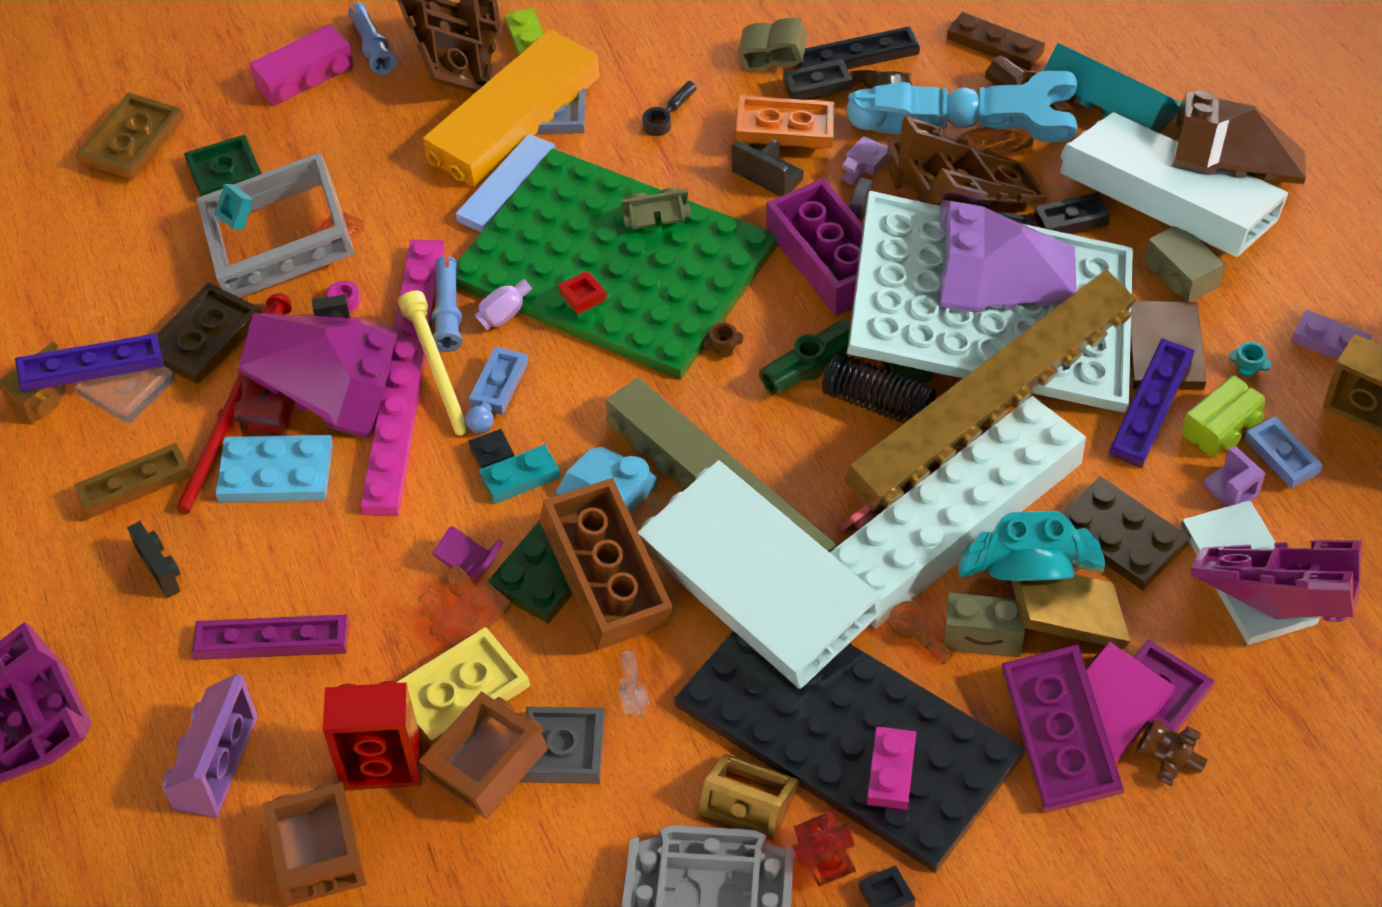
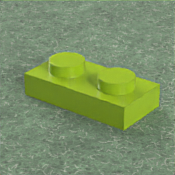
[504,8,544,56]

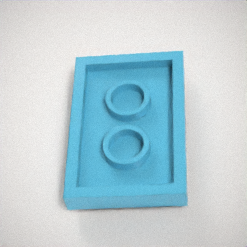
[216,435,333,503]

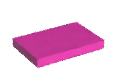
[1086,642,1175,763]

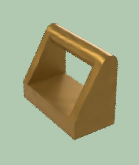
[698,753,799,841]

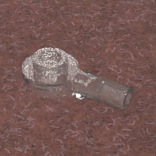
[619,651,650,718]

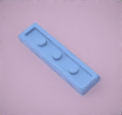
[456,133,556,232]

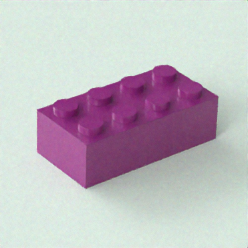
[766,178,863,316]

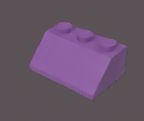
[163,674,258,818]

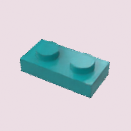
[479,444,561,504]

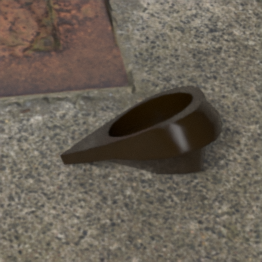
[849,70,912,89]

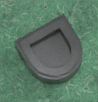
[849,178,872,219]

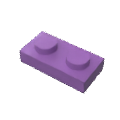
[1291,310,1373,360]

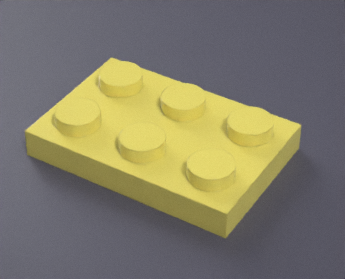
[397,627,530,747]

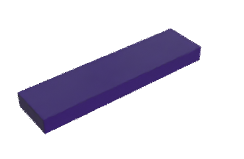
[15,333,164,392]
[1108,338,1195,468]

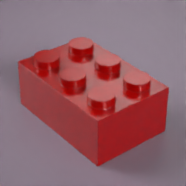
[323,681,422,791]

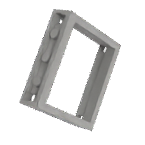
[196,152,355,298]

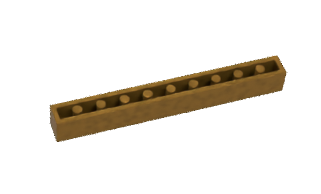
[844,269,1136,512]

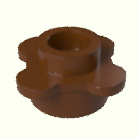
[703,322,743,358]

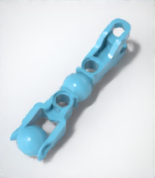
[846,71,1077,142]

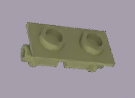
[621,187,691,230]

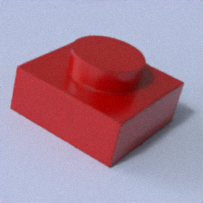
[558,270,607,315]

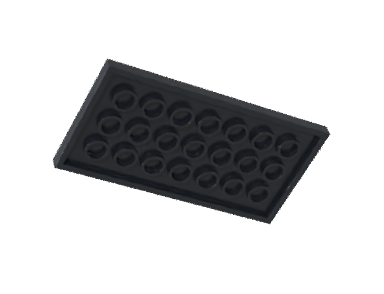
[674,631,1025,873]

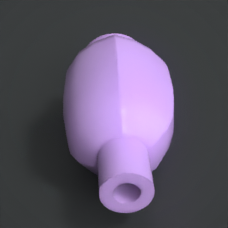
[475,279,532,330]

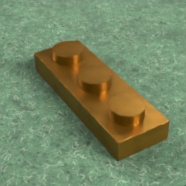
[74,443,191,518]

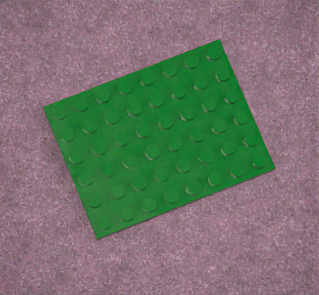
[456,148,778,379]

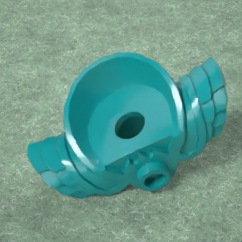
[958,511,1105,581]

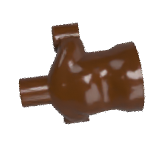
[1136,718,1208,786]

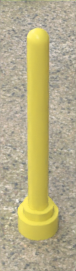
[398,291,468,436]

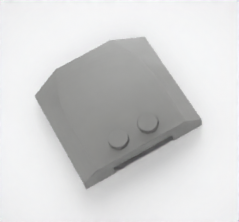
[622,825,794,907]

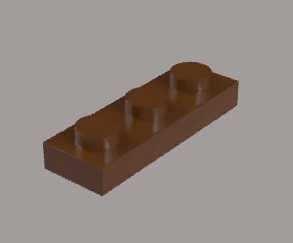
[947,12,1045,71]

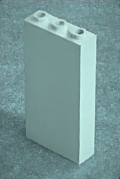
[1060,112,1288,257]
[638,460,882,689]

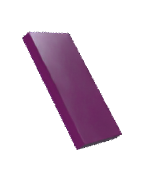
[1001,644,1124,813]

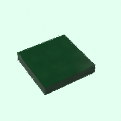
[184,135,262,197]

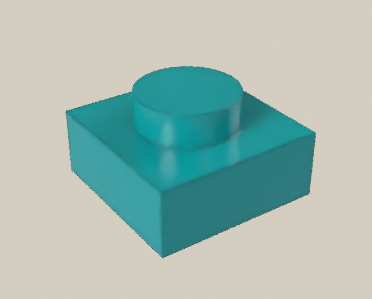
[214,184,253,230]

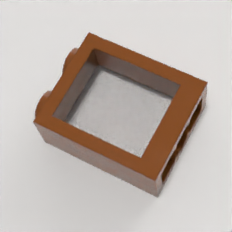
[418,691,548,819]
[263,782,367,907]

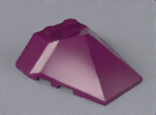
[237,313,396,439]
[1191,540,1362,622]

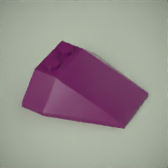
[0,622,92,783]

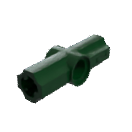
[759,319,851,396]

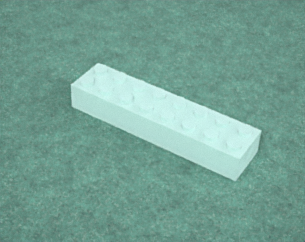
[830,396,1086,629]

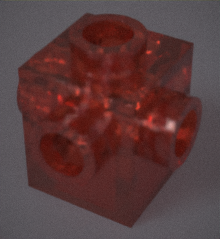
[792,811,856,887]

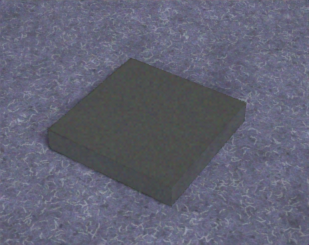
[521,707,605,784]

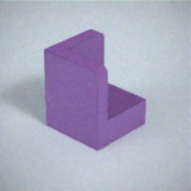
[1203,446,1265,507]

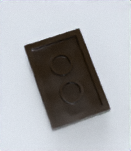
[157,282,262,384]
[1062,476,1190,591]

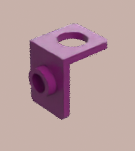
[432,526,504,583]

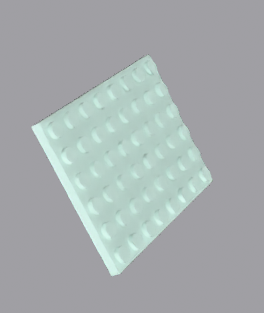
[847,191,1133,413]

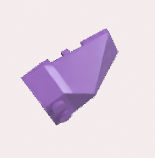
[939,199,1077,312]

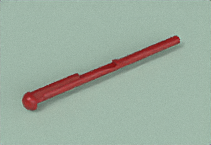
[176,293,292,514]

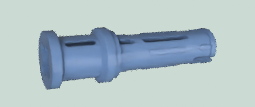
[348,3,397,75]
[431,256,462,352]

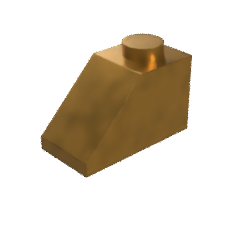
[0,341,63,425]

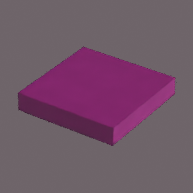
[1133,639,1214,732]

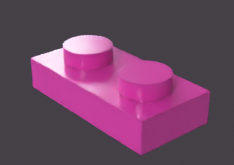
[867,727,916,810]

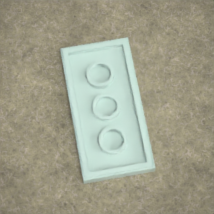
[1181,500,1320,645]

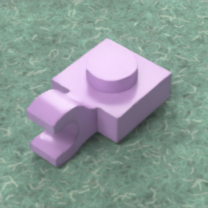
[841,136,888,185]

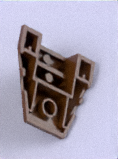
[397,0,501,93]
[1172,91,1306,184]
[899,116,1049,208]

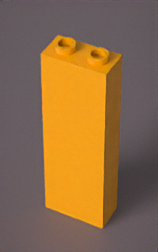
[423,29,600,188]

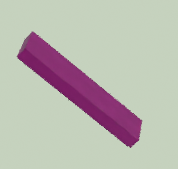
[192,614,349,660]

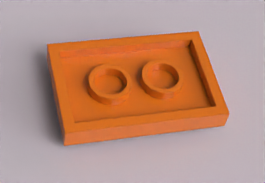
[736,95,834,149]

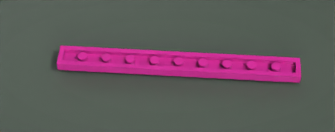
[361,239,445,516]

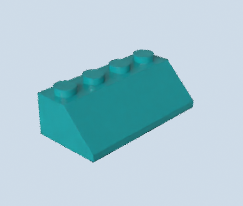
[1043,43,1181,133]

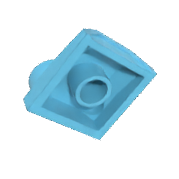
[556,447,658,514]

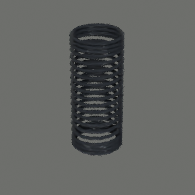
[822,352,937,424]

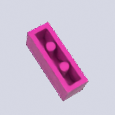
[250,24,354,106]

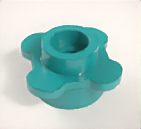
[1229,342,1271,377]

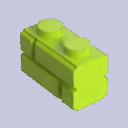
[1181,375,1266,458]

